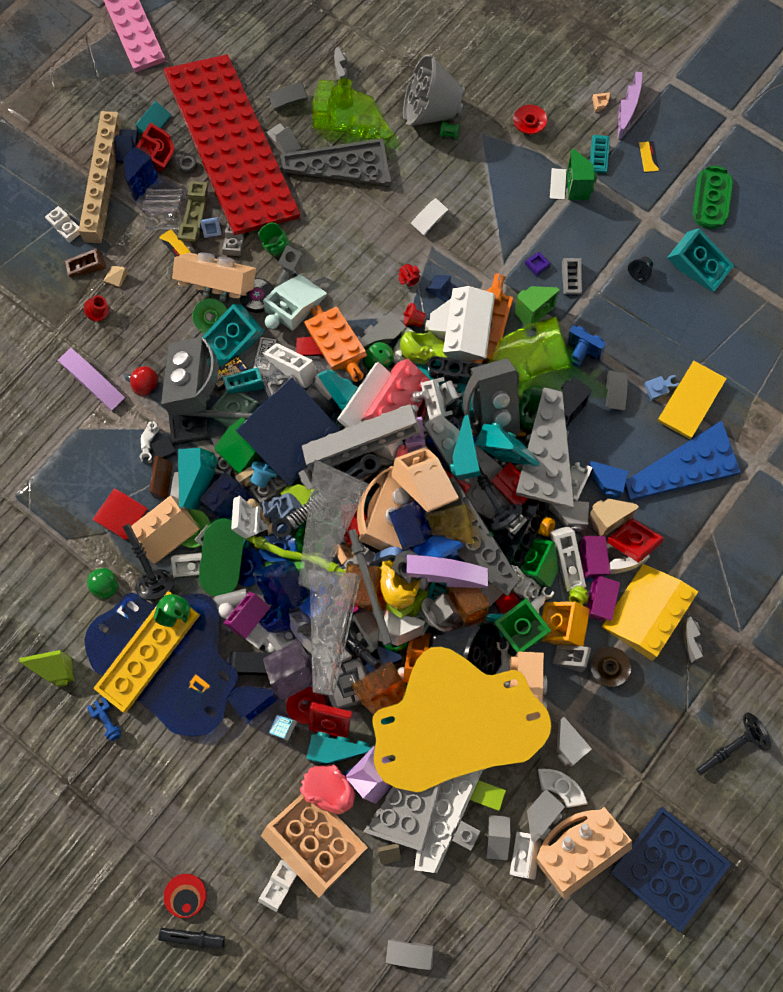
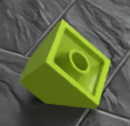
[19,650,74,687]

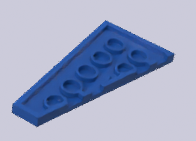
[625,421,740,501]

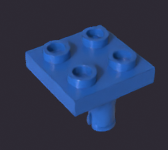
[568,325,606,367]

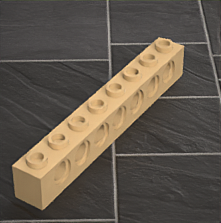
[79,111,123,243]

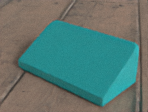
[136,101,172,135]

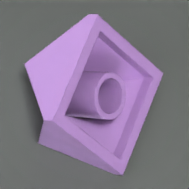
[346,746,392,804]

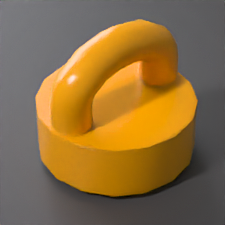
[537,517,555,537]

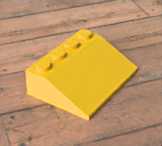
[601,564,698,661]

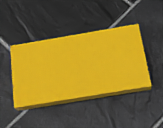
[657,360,727,440]

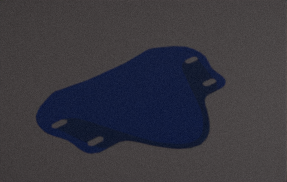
[84,593,238,736]

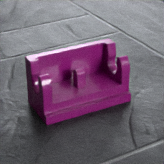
[579,536,610,579]
[587,576,620,622]
[224,592,271,639]

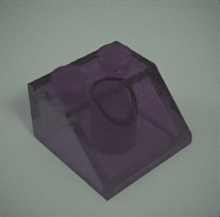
[263,640,319,701]

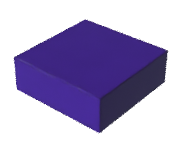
[525,252,551,277]

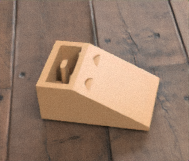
[391,447,459,512]

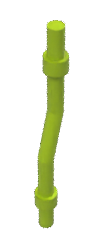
[244,535,352,580]

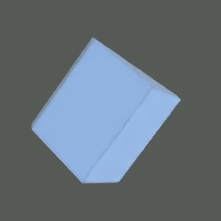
[200,217,222,238]

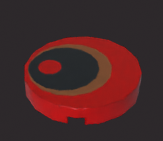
[164,874,207,918]

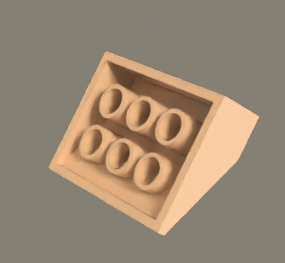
[261,795,368,898]

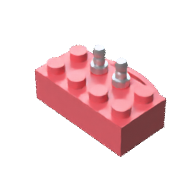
[362,359,430,421]

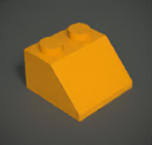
[541,602,590,646]

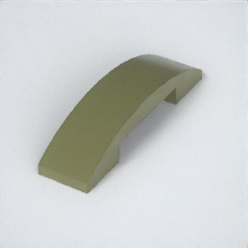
[177,181,208,241]

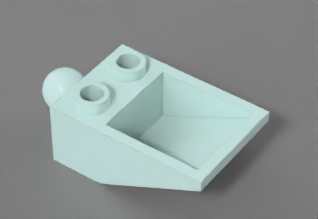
[263,274,327,331]

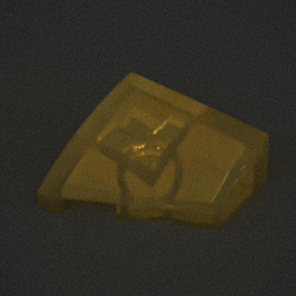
[426,504,474,544]

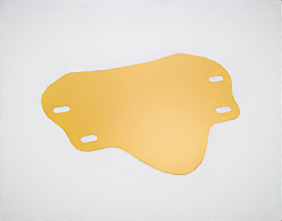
[373,647,551,792]

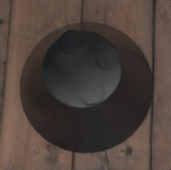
[432,621,501,675]

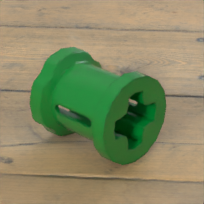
[440,121,460,140]

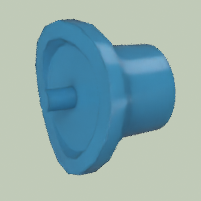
[250,461,277,488]

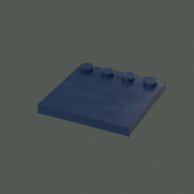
[235,377,341,486]
[610,807,731,932]

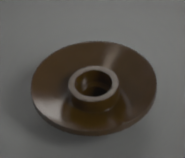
[590,647,631,687]

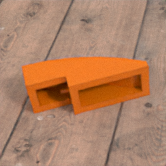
[403,633,431,683]

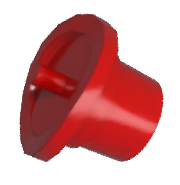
[83,295,109,322]
[403,303,426,328]

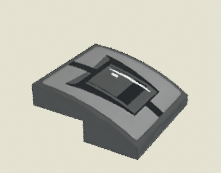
[321,658,373,709]

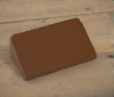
[149,456,172,498]

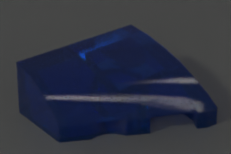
[259,599,291,633]

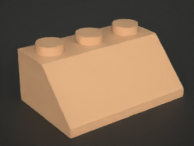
[131,495,200,564]

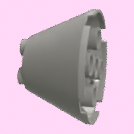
[403,54,465,126]

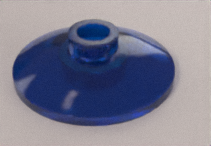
[238,547,263,587]

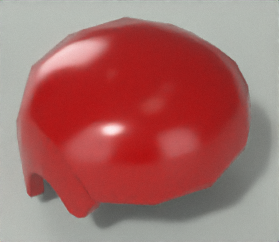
[130,366,158,396]

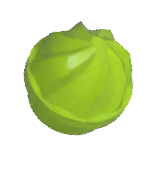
[569,586,589,605]

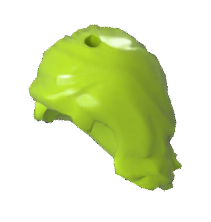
[400,331,447,365]

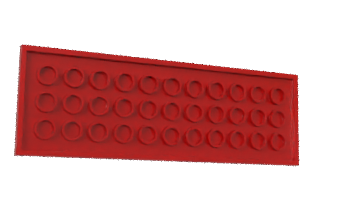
[164,54,300,236]

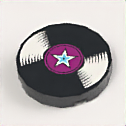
[239,278,274,313]

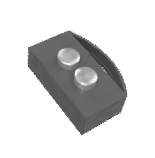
[161,337,219,417]
[463,358,521,437]

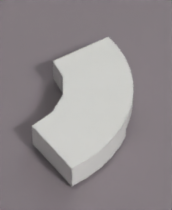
[537,769,587,808]

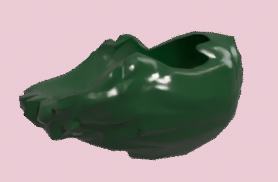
[519,386,543,433]

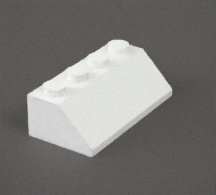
[443,286,495,361]

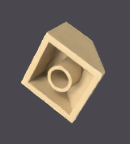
[588,499,639,536]

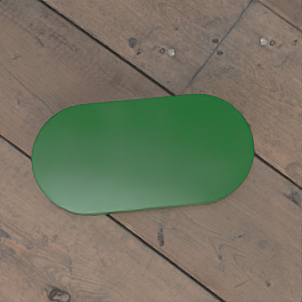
[692,166,733,229]
[199,518,244,596]

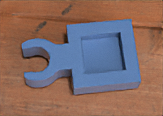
[644,375,680,401]

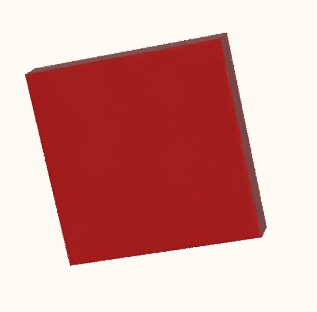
[607,518,664,563]
[309,702,352,738]

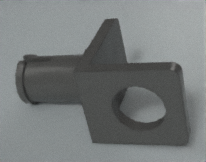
[275,246,302,285]

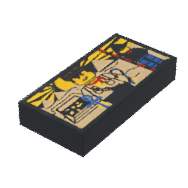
[215,355,249,391]

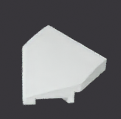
[231,496,268,539]

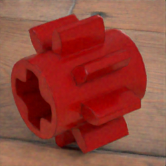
[398,264,420,287]

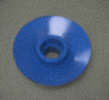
[259,534,297,563]

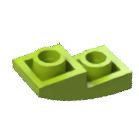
[470,780,506,811]

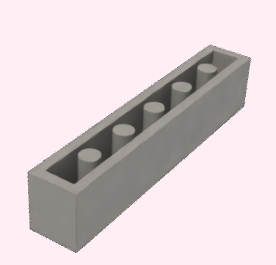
[302,404,422,474]

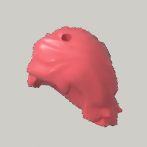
[300,763,355,815]

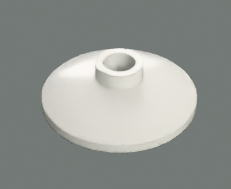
[421,598,452,632]

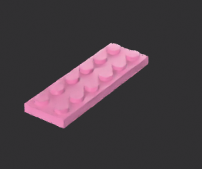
[103,0,166,73]

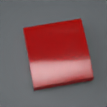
[92,488,147,540]

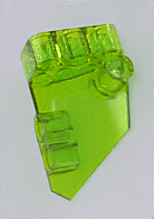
[312,78,395,140]
[488,316,571,383]

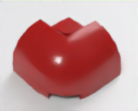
[132,123,175,172]

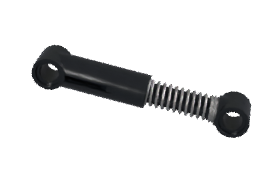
[272,454,380,540]

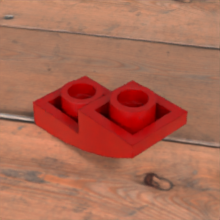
[296,337,324,358]

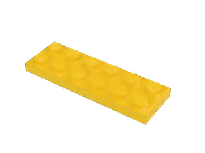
[93,591,200,713]

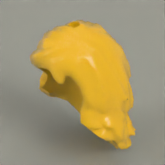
[380,560,421,610]

